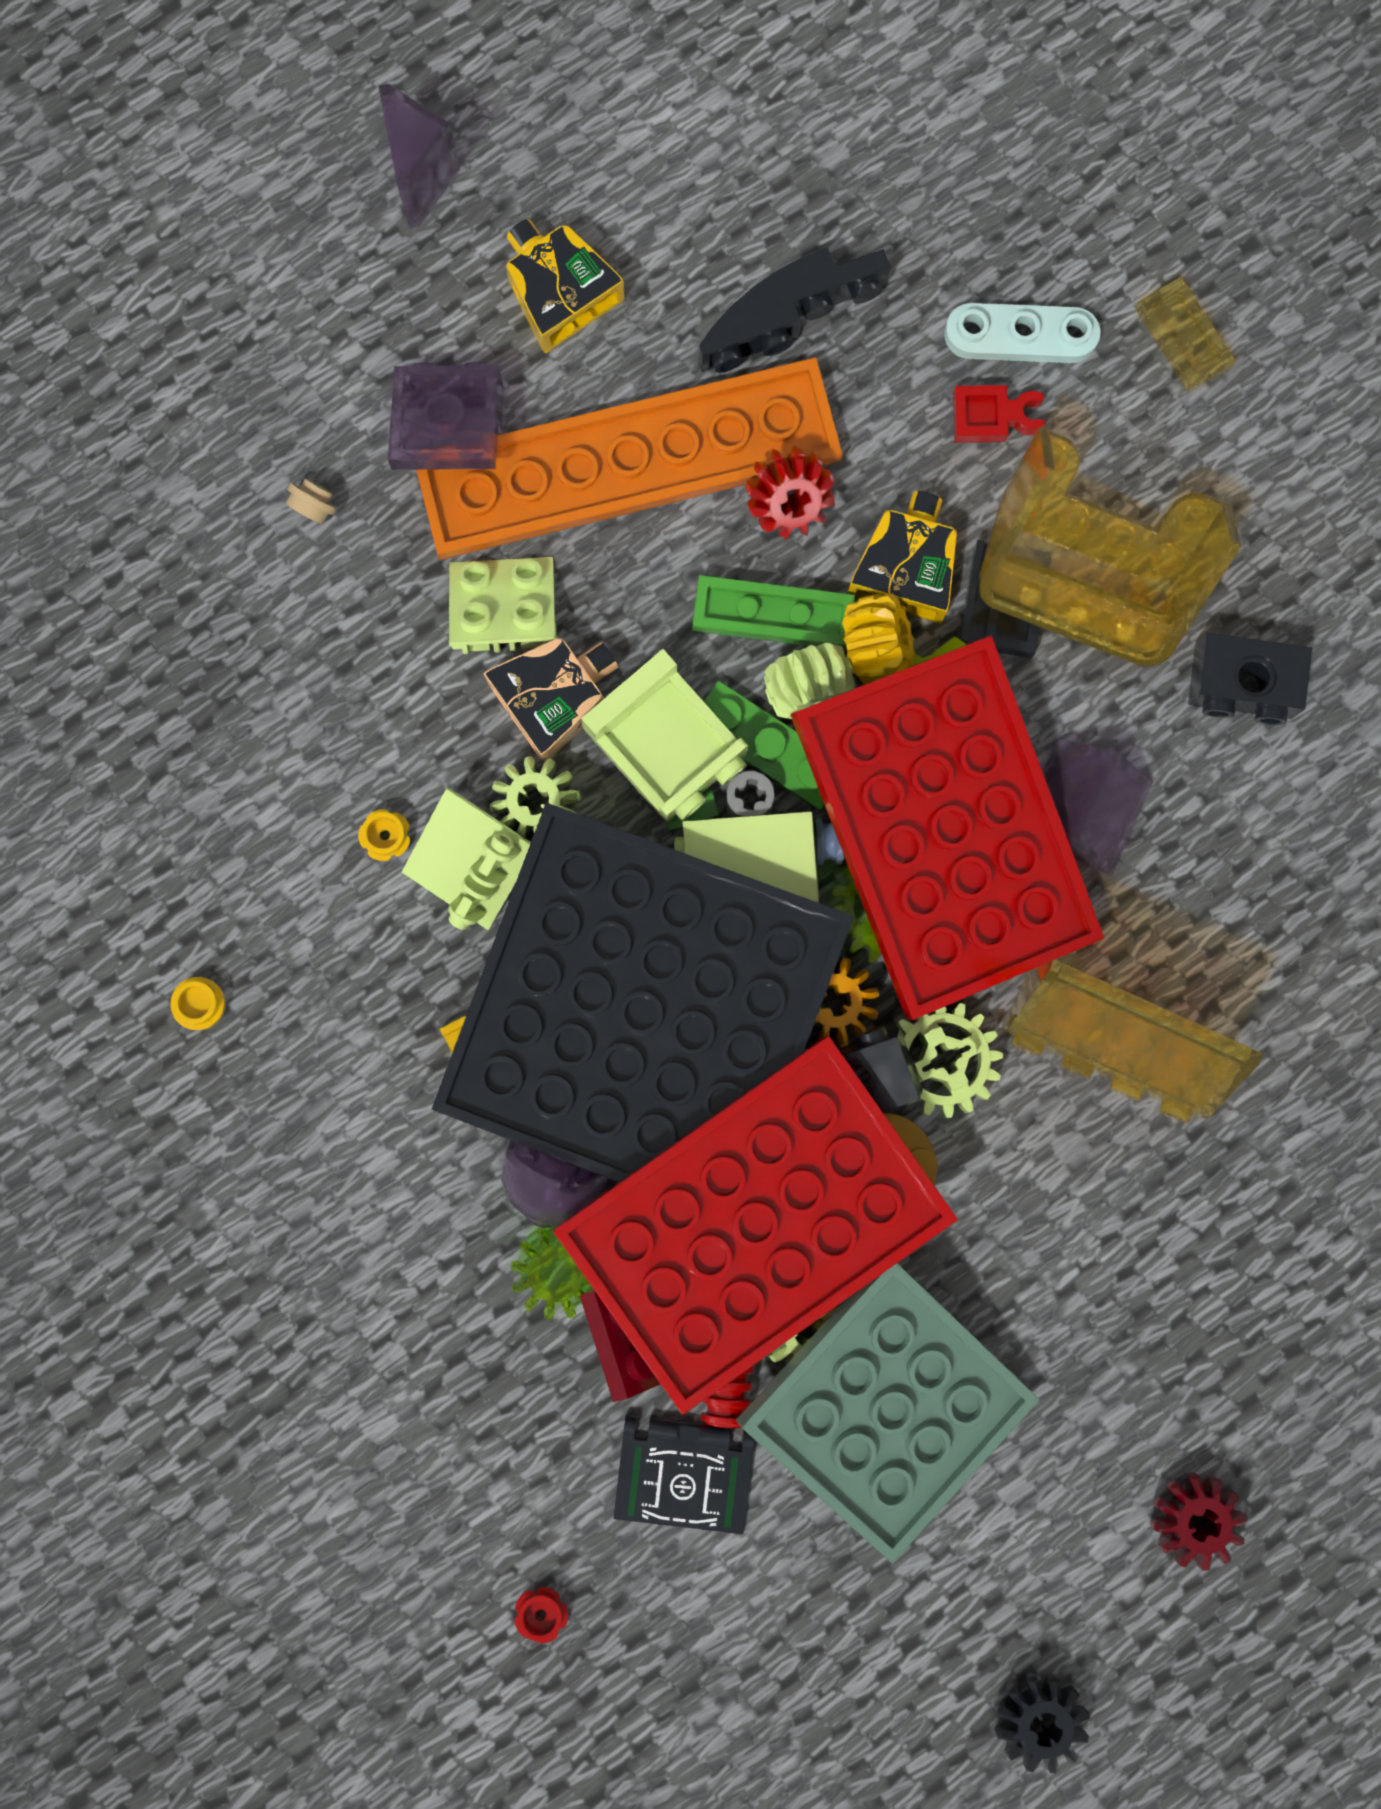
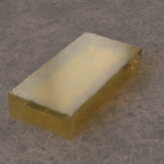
[1134,277,1236,393]

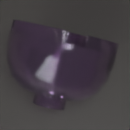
[501,1140,611,1228]

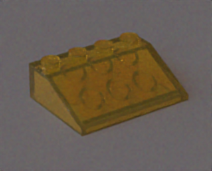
[1002,959,1264,1124]

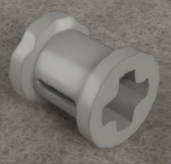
[726,771,774,818]

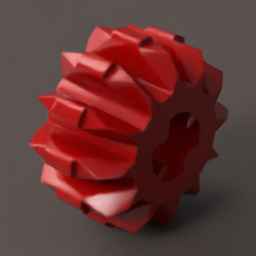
[746,445,835,540]

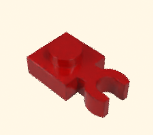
[952,385,1045,443]

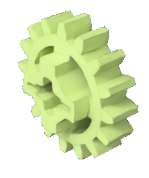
[896,1003,1003,1118]

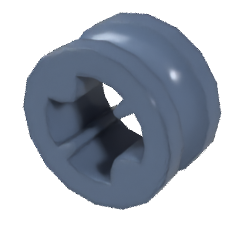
[813,818,844,865]

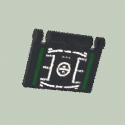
[613,1414,755,1534]

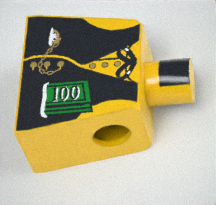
[506,219,625,354]
[847,491,957,624]

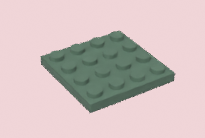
[736,1264,1040,1564]

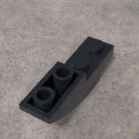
[698,247,891,373]

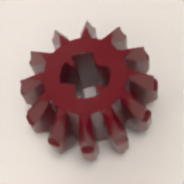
[1150,1472,1248,1571]

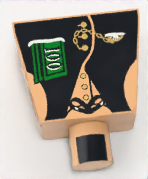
[483,638,618,764]

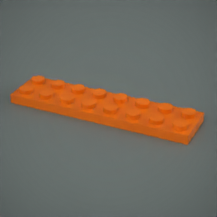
[413,357,843,560]

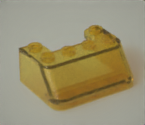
[979,427,1242,666]

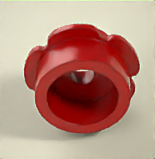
[514,1587,569,1643]

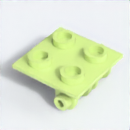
[449,557,557,654]
[402,787,531,930]

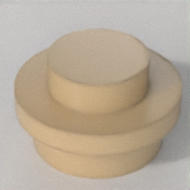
[286,478,337,524]

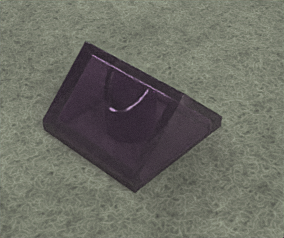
[378,84,460,229]
[1042,739,1153,877]

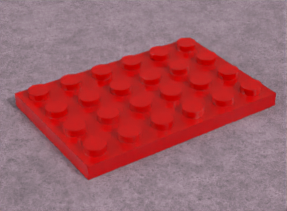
[790,635,1105,1020]
[553,1035,958,1415]

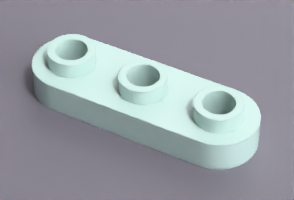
[944,303,1100,363]

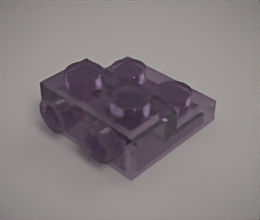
[388,362,504,470]

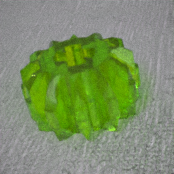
[510,1228,590,1320]

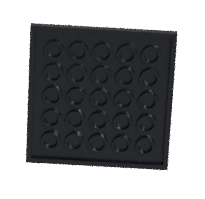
[431,802,854,1182]

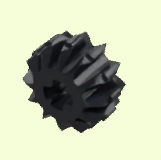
[994,1672,1090,1774]

